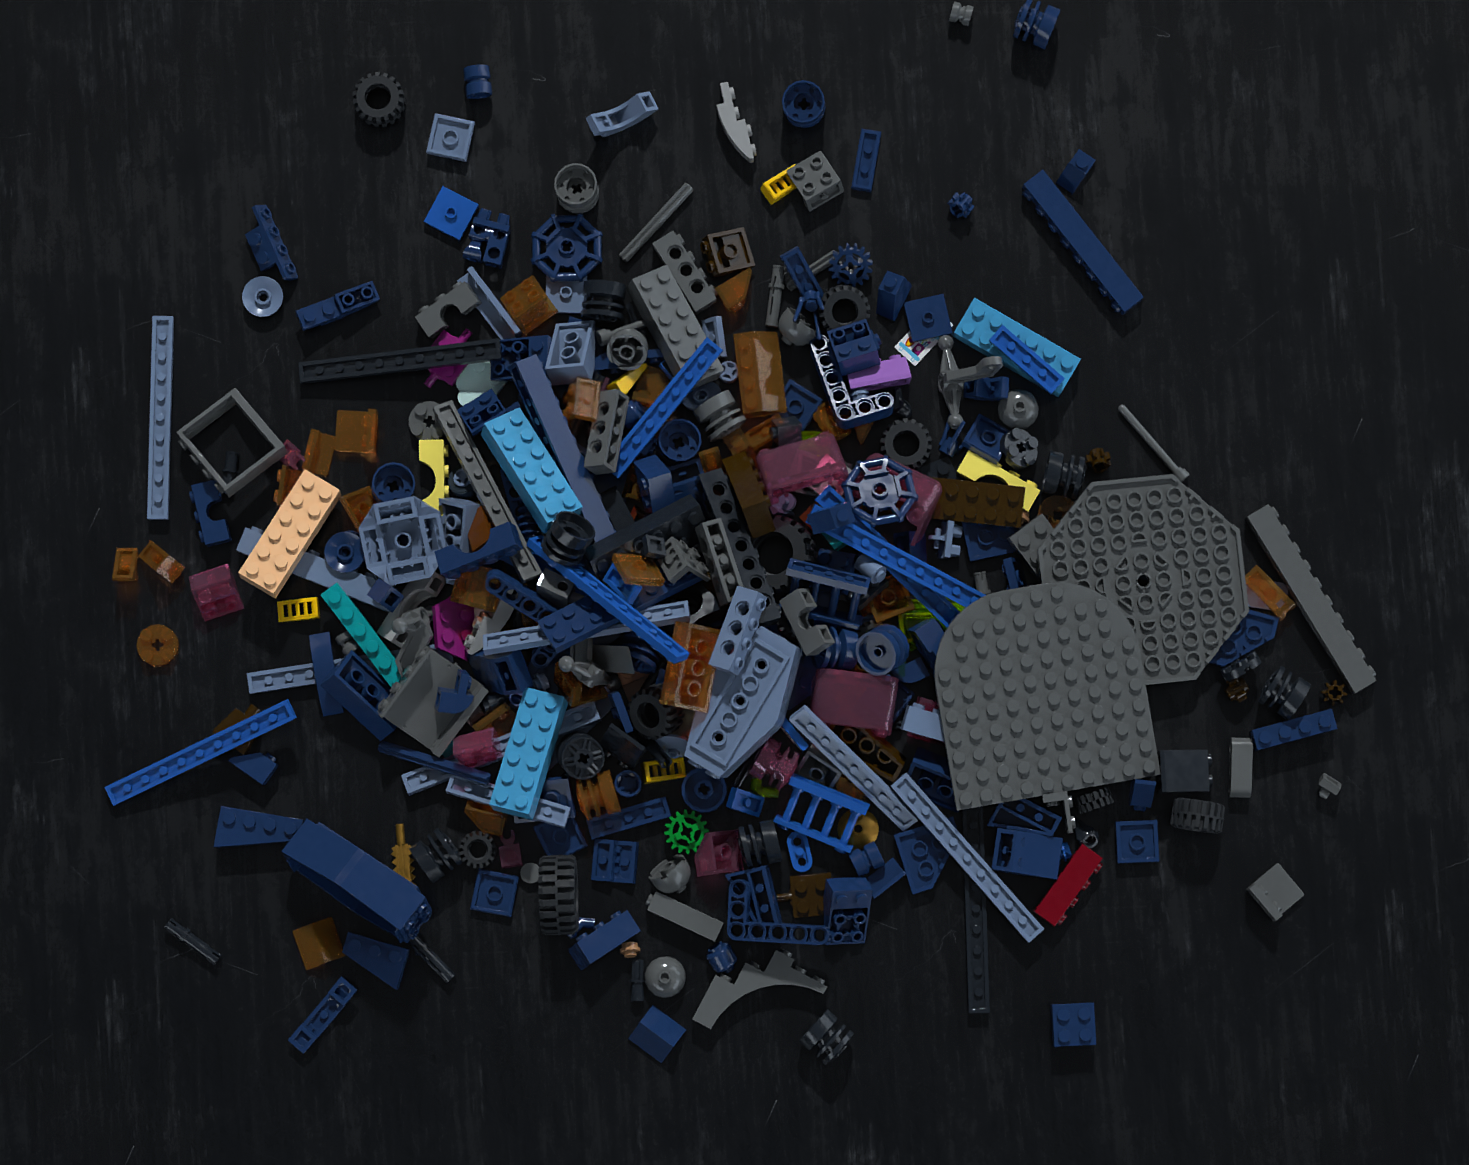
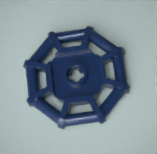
[531,213,603,283]
[841,455,919,527]

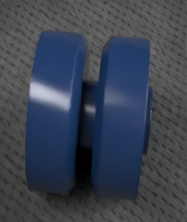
[856,624,909,676]
[682,767,727,813]

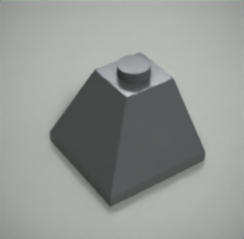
[791,744,842,788]

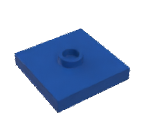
[424,186,479,241]

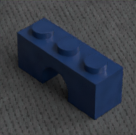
[189,480,232,547]

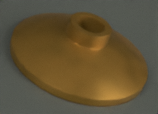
[837,810,879,850]

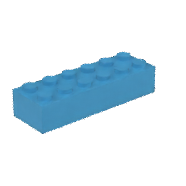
[953,297,1081,398]
[481,407,583,534]
[489,688,568,820]

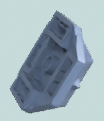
[359,496,447,585]

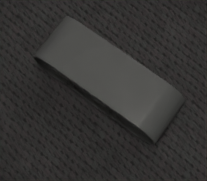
[1228,737,1253,798]

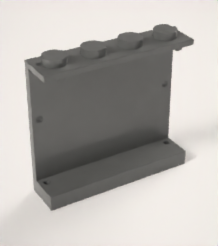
[377,645,489,758]

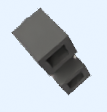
[415,281,482,339]
[779,588,835,656]

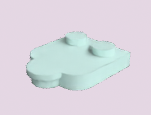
[456,362,508,406]

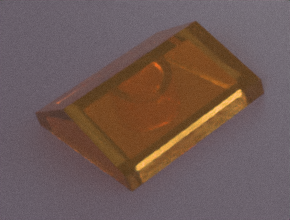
[293,917,346,970]

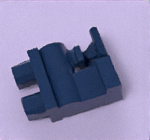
[463,208,511,270]

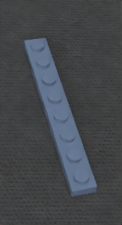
[789,705,918,831]

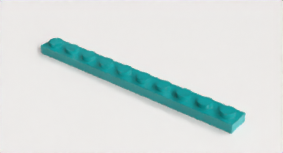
[321,582,463,758]

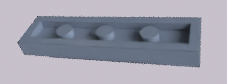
[457,266,522,340]

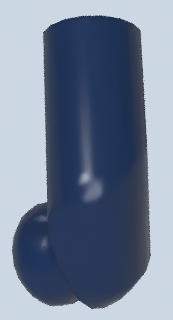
[567,917,595,938]

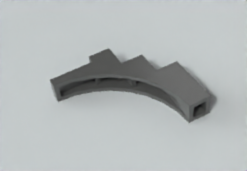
[693,948,827,1029]

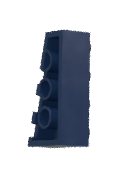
[633,455,675,517]
[214,806,305,848]

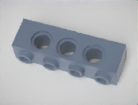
[708,586,767,676]

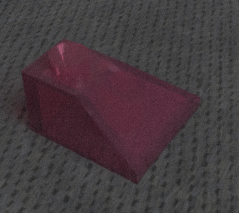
[694,829,744,877]

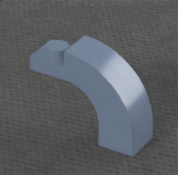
[586,91,658,137]

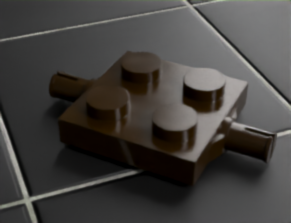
[777,872,831,918]

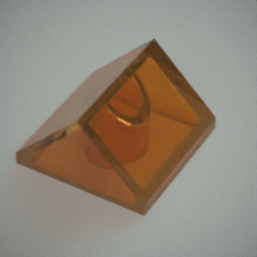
[339,486,376,534]

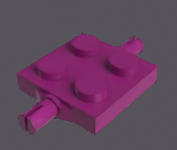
[424,328,473,388]

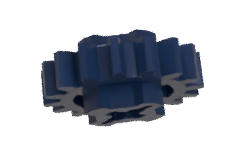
[829,243,873,287]

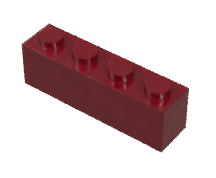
[1033,844,1103,926]

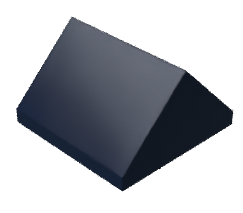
[628,1005,686,1063]

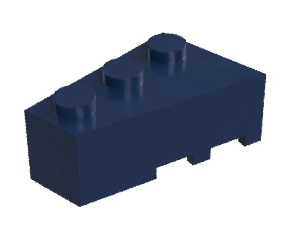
[907,617,944,677]
[987,798,1062,836]
[725,865,782,931]
[568,910,641,971]
[342,932,410,990]

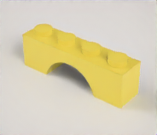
[419,439,450,516]
[956,450,1040,512]

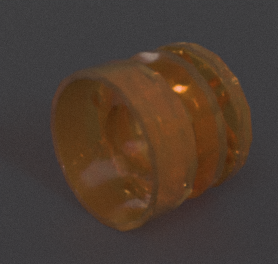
[576,770,621,821]

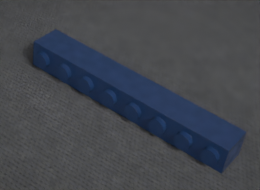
[1022,170,1144,315]

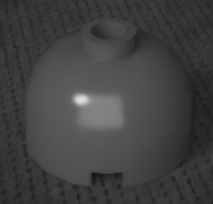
[778,307,816,346]
[607,328,648,371]
[998,389,1039,429]
[649,854,691,893]
[645,956,686,998]

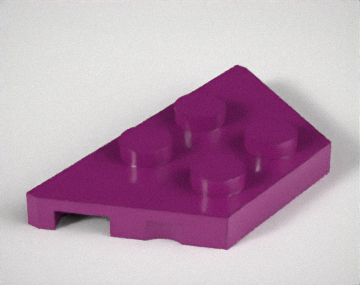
[432,586,475,662]

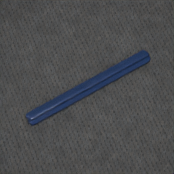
[378,741,491,785]

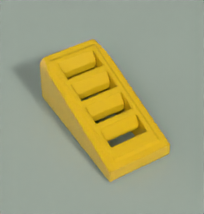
[760,164,796,205]
[607,363,647,394]
[277,597,320,622]
[641,757,686,784]

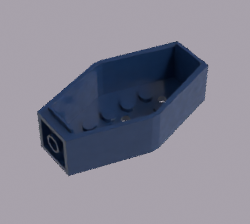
[281,819,432,944]

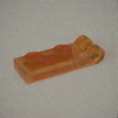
[1245,565,1296,621]

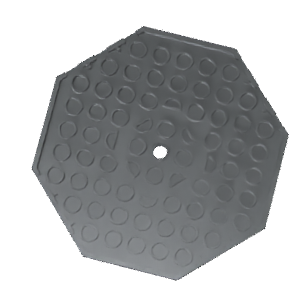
[1037,474,1249,685]

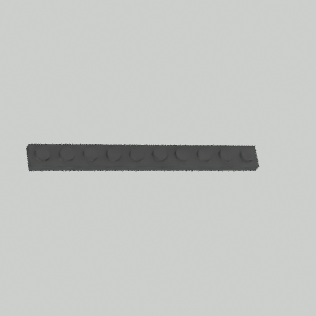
[432,400,542,583]

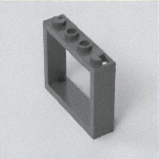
[176,388,287,498]

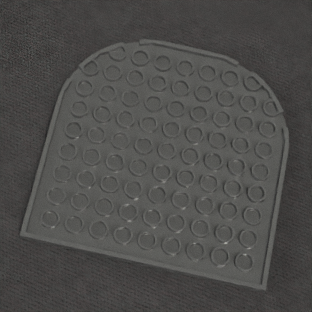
[934,582,1161,811]

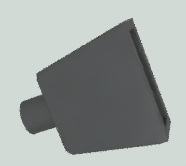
[536,568,585,608]

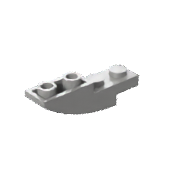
[717,82,757,163]
[464,590,514,655]

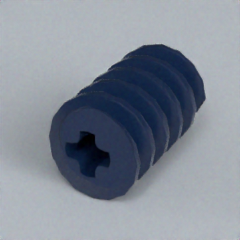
[517,499,542,542]

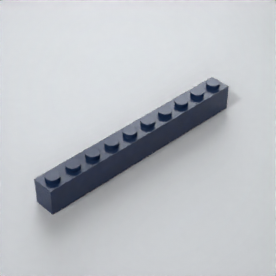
[508,354,617,545]

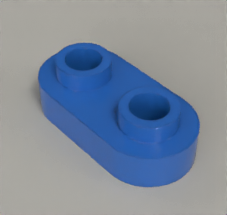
[787,831,812,872]

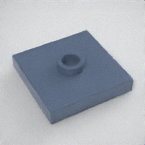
[426,113,475,162]
[545,272,587,314]

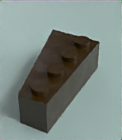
[722,451,776,539]
[829,702,906,782]

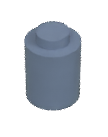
[854,554,886,583]

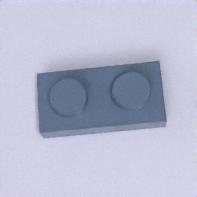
[701,316,727,359]

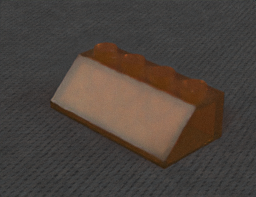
[733,331,787,418]
[659,621,721,713]

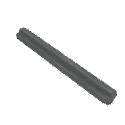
[619,183,693,263]

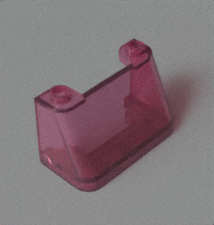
[755,432,848,505]
[810,668,899,738]

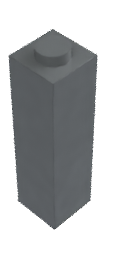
[645,891,724,942]

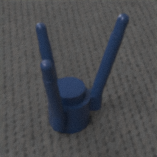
[793,290,824,340]
[939,413,965,458]

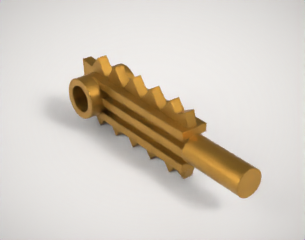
[391,824,416,885]

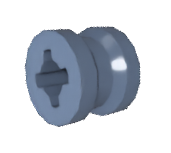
[719,361,739,384]

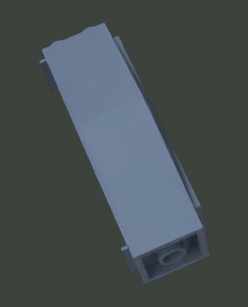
[684,626,802,779]

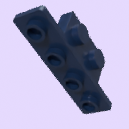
[245,205,298,280]

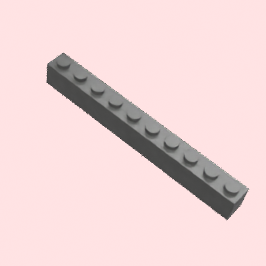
[1245,504,1376,695]

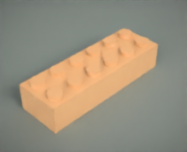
[238,470,341,599]

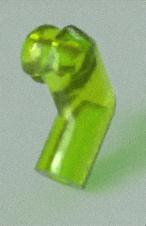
[749,778,779,799]

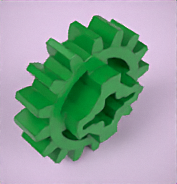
[664,809,709,855]

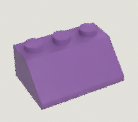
[846,355,911,394]

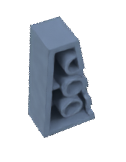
[439,497,482,587]

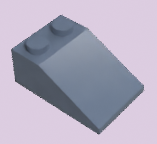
[545,320,595,386]

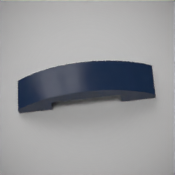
[309,632,344,716]
[288,976,357,1054]

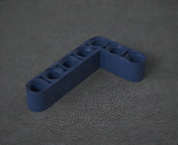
[810,334,894,430]
[485,569,562,668]
[727,879,831,945]

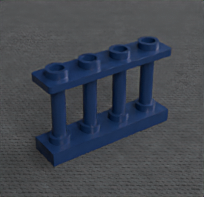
[779,558,871,630]

